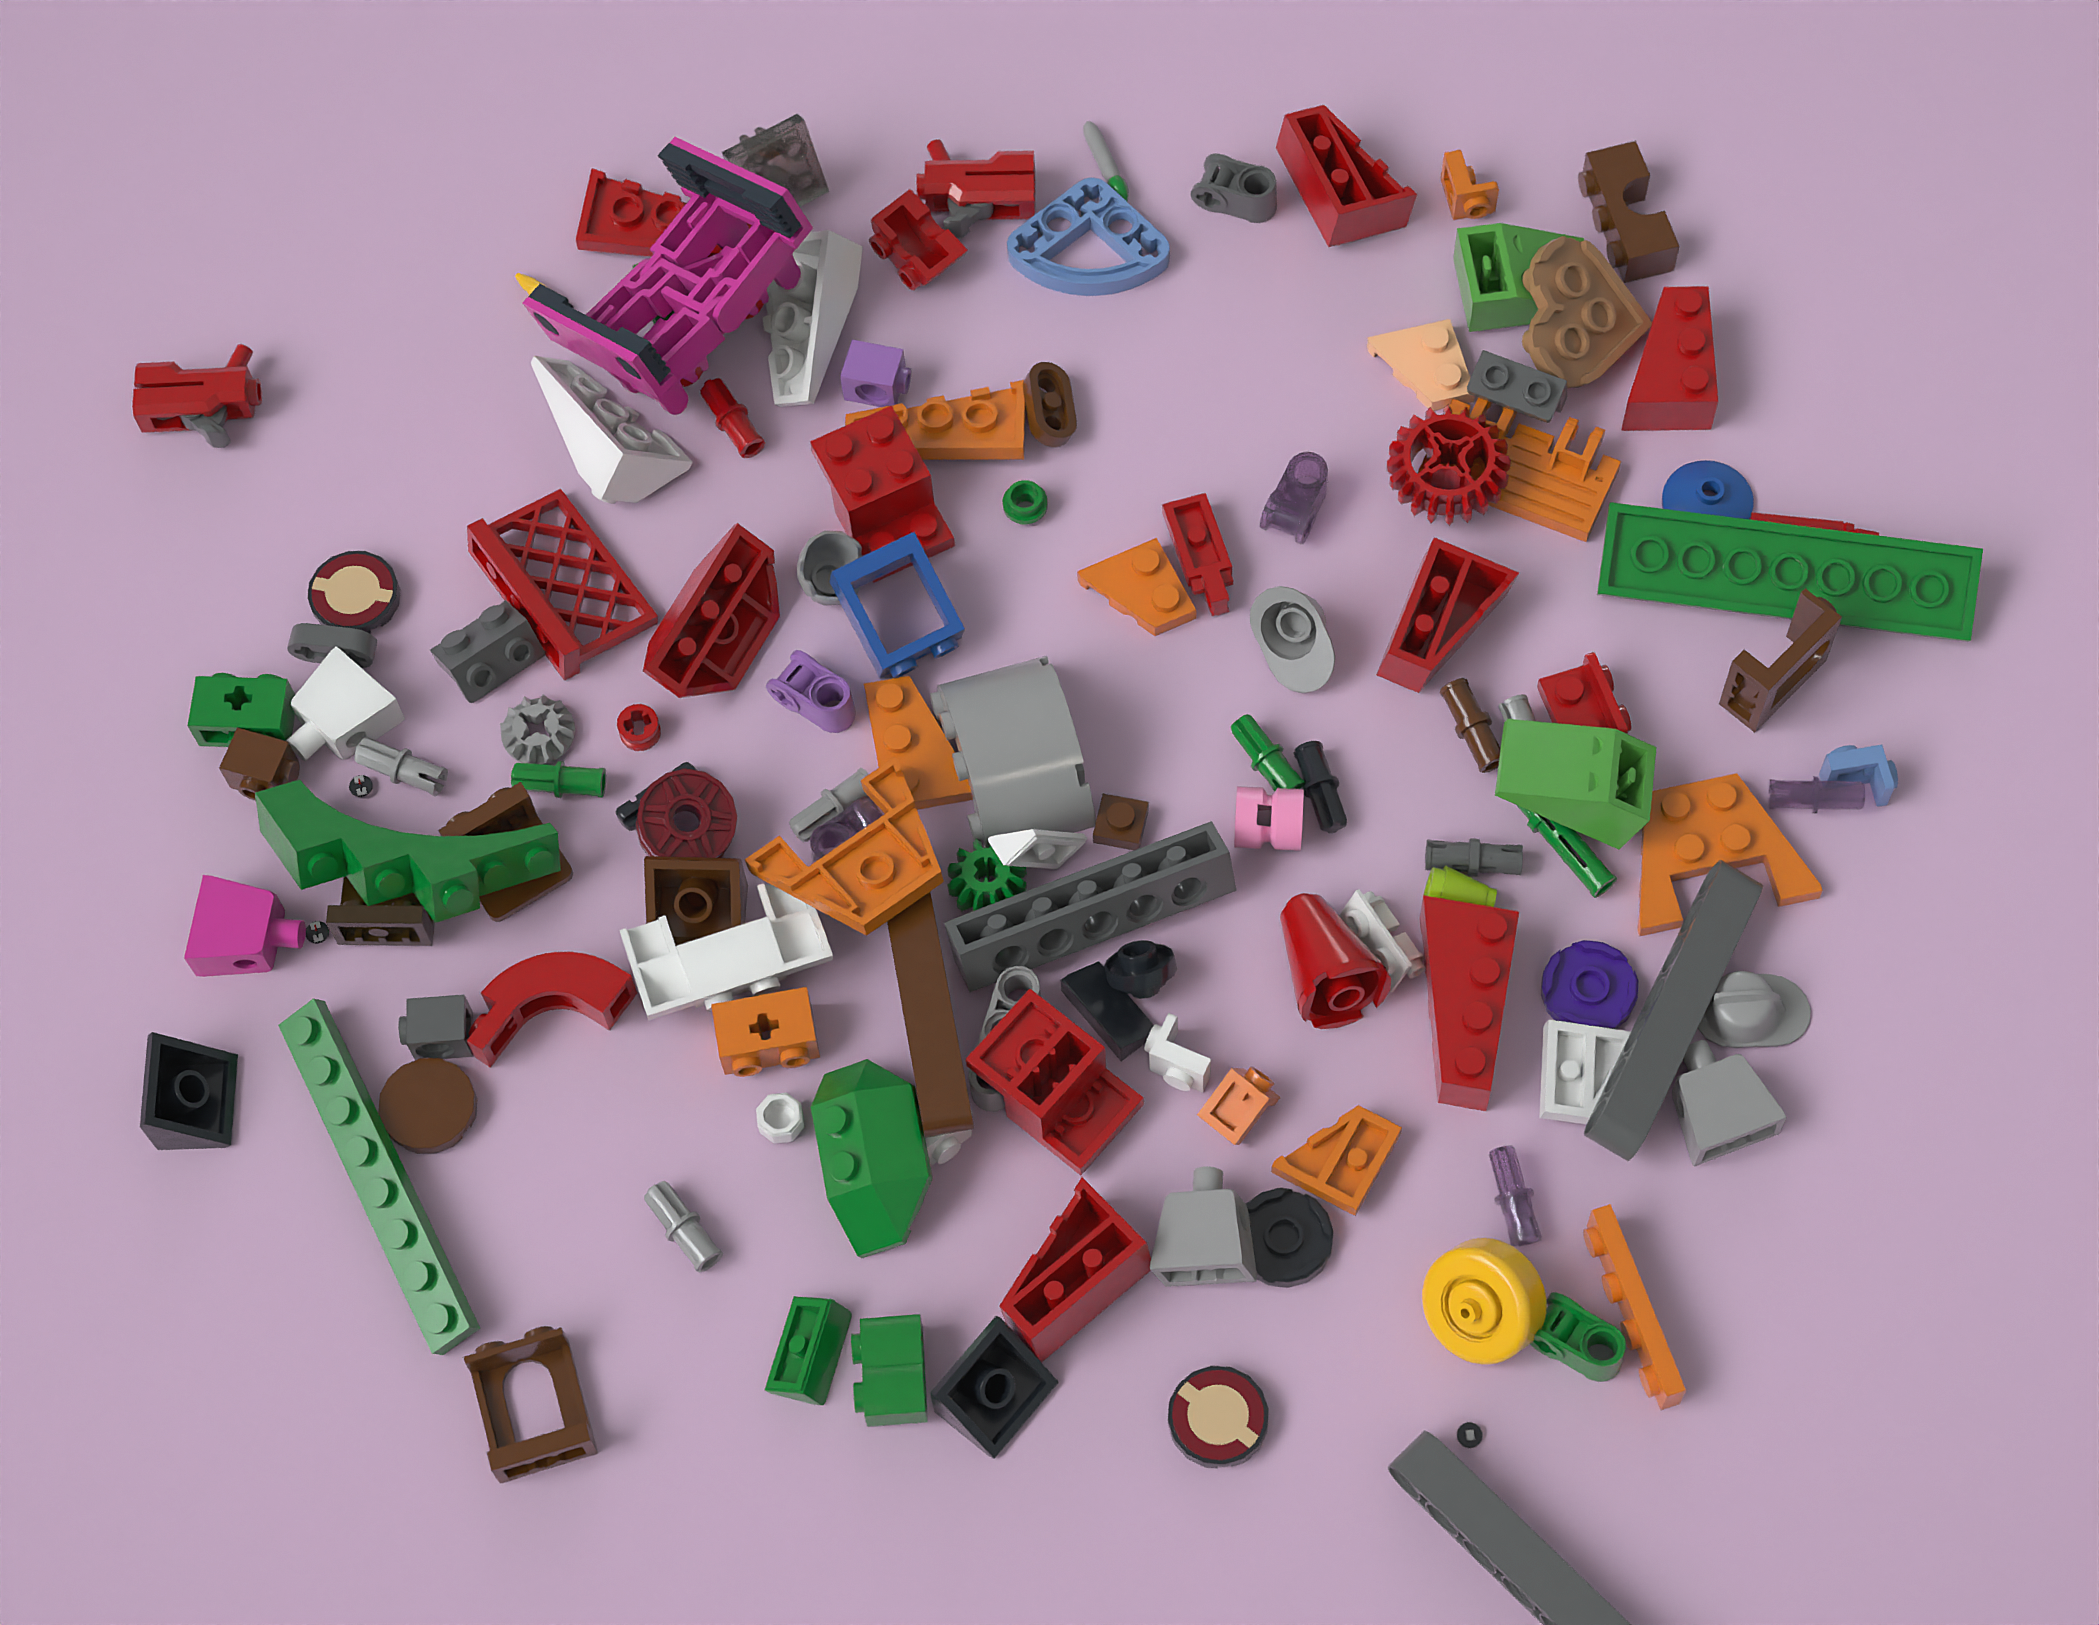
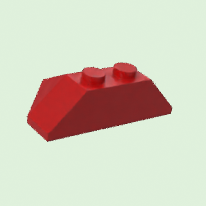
[643,523,780,698]

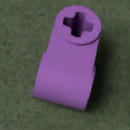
[766,650,856,733]

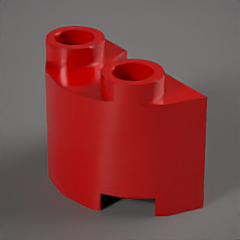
[869,189,968,290]

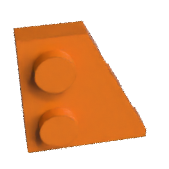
[1077,538,1196,636]
[1271,1105,1402,1216]

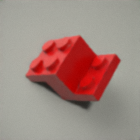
[809,405,955,583]
[965,989,1144,1176]

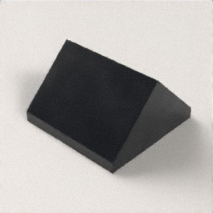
[140,1032,238,1150]
[930,1316,1059,1459]

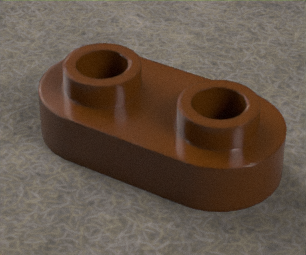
[1023,362,1077,447]

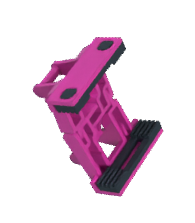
[522,137,813,415]

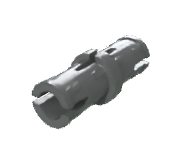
[1425,838,1523,877]

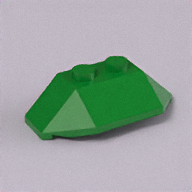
[811,1059,933,1258]

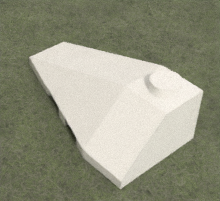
[763,230,863,407]
[531,356,692,504]

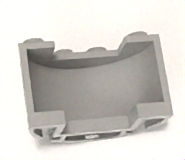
[930,656,1096,848]

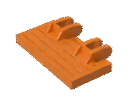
[1418,398,1621,542]

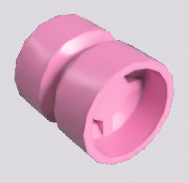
[1234,786,1304,851]

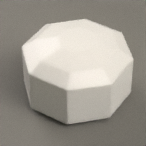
[756,1092,804,1144]

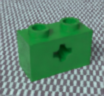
[187,673,295,747]

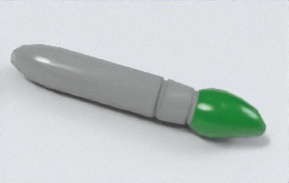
[1083,121,1128,202]

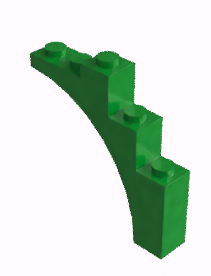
[255,780,561,923]

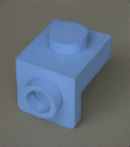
[1819,744,1898,807]

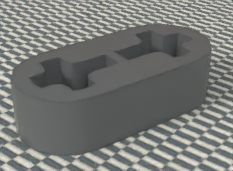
[287,623,377,668]

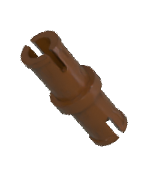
[1440,678,1501,773]

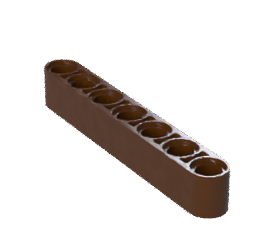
[887,892,974,1138]

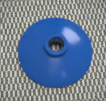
[1662,460,1754,519]

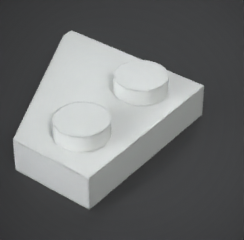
[1540,1020,1631,1125]

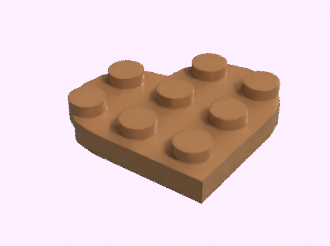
[1522,236,1652,389]

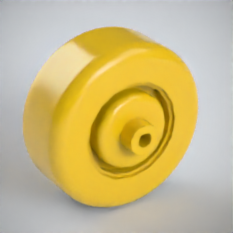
[1422,1238,1547,1365]

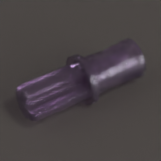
[1768,776,1865,814]
[1489,1145,1542,1247]

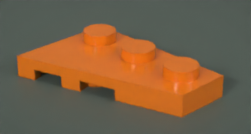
[864,676,973,810]

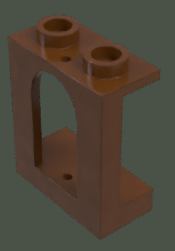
[1719,588,1842,733]
[463,1326,598,1484]

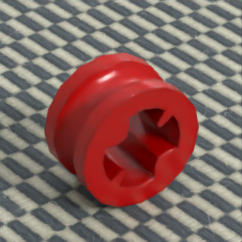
[617,704,661,751]

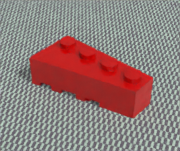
[1420,895,1519,1111]

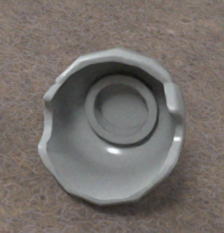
[797,531,862,605]

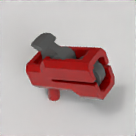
[916,139,1035,238]
[132,344,262,448]

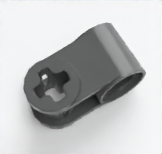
[1190,153,1277,223]

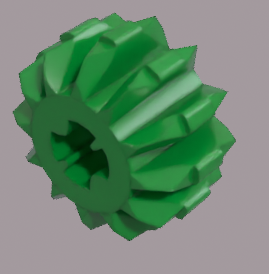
[947,838,1027,912]

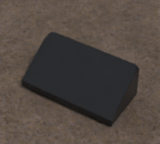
[1060,961,1154,1061]

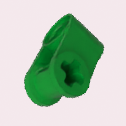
[1530,1292,1626,1382]

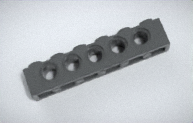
[944,821,1237,992]

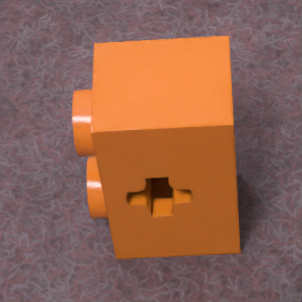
[711,987,820,1077]

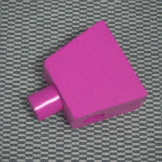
[184,875,306,977]

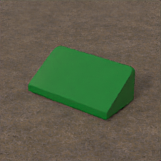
[765,1296,852,1405]

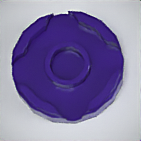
[1541,940,1639,1029]

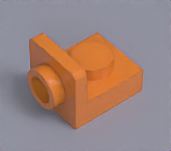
[1440,150,1499,220]
[1197,1066,1280,1145]

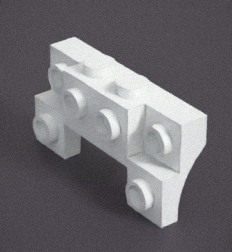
[619,883,833,1020]

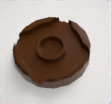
[378,1058,477,1154]

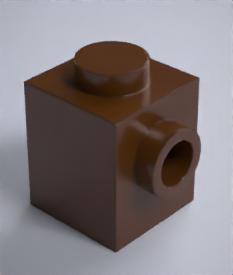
[219,728,300,801]

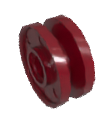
[635,769,737,858]

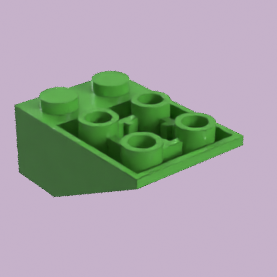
[1453,223,1584,332]
[1495,719,1657,850]

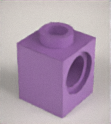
[840,339,911,407]

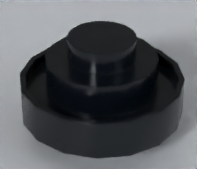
[1104,940,1177,999]

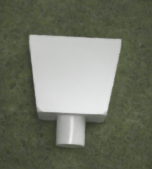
[286,646,405,761]

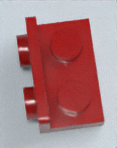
[1537,652,1631,734]

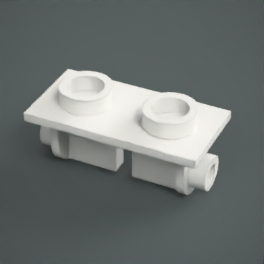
[1339,889,1426,993]

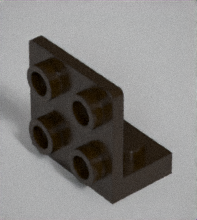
[326,876,435,946]

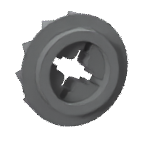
[500,694,575,764]

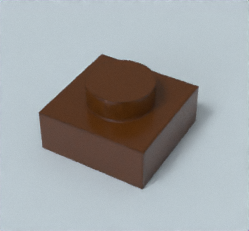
[1093,793,1149,851]

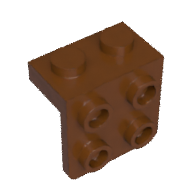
[438,782,573,922]

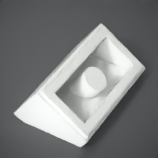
[988,829,1087,869]

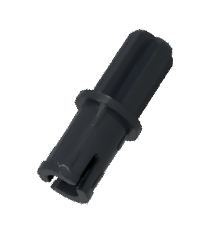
[1293,741,1347,833]

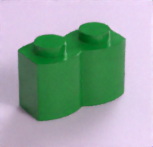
[851,1314,928,1427]

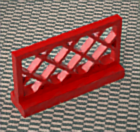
[467,489,658,681]

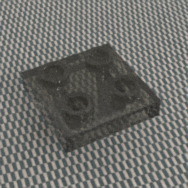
[721,113,829,207]

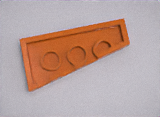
[845,380,1026,460]

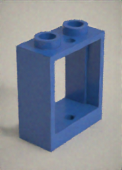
[829,532,965,678]

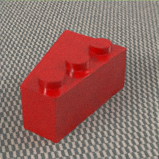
[1376,537,1519,693]

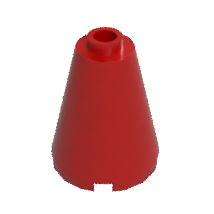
[1280,893,1391,1029]

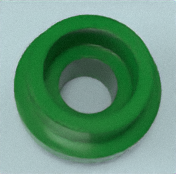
[1002,480,1048,525]

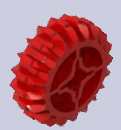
[1387,404,1511,526]

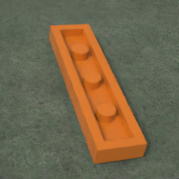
[1583,1204,1686,1410]

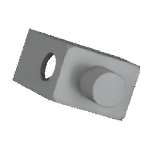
[1672,1040,1787,1167]
[1150,1167,1257,1287]

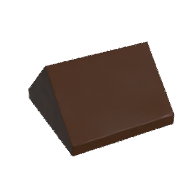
[644,856,748,946]

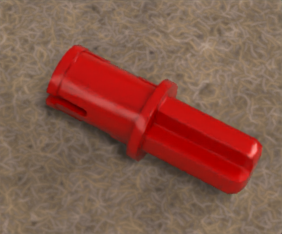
[700,378,765,458]

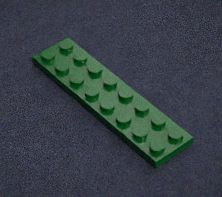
[1597,502,1983,642]

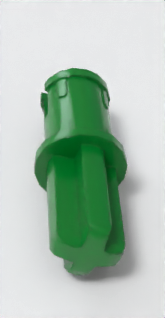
[1231,714,1305,792]
[511,761,606,798]

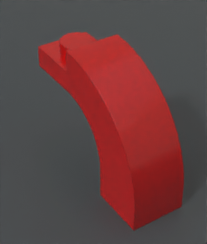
[467,951,638,1068]

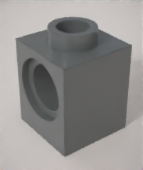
[398,994,473,1060]

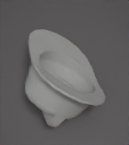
[1250,586,1335,693]
[1697,971,1811,1048]

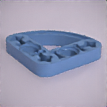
[1007,178,1170,296]

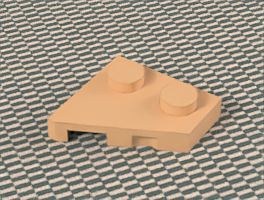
[1367,319,1475,411]

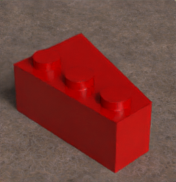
[1276,105,1417,247]
[1621,286,1719,431]
[999,1177,1151,1363]

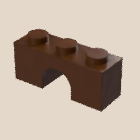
[1578,141,1680,283]

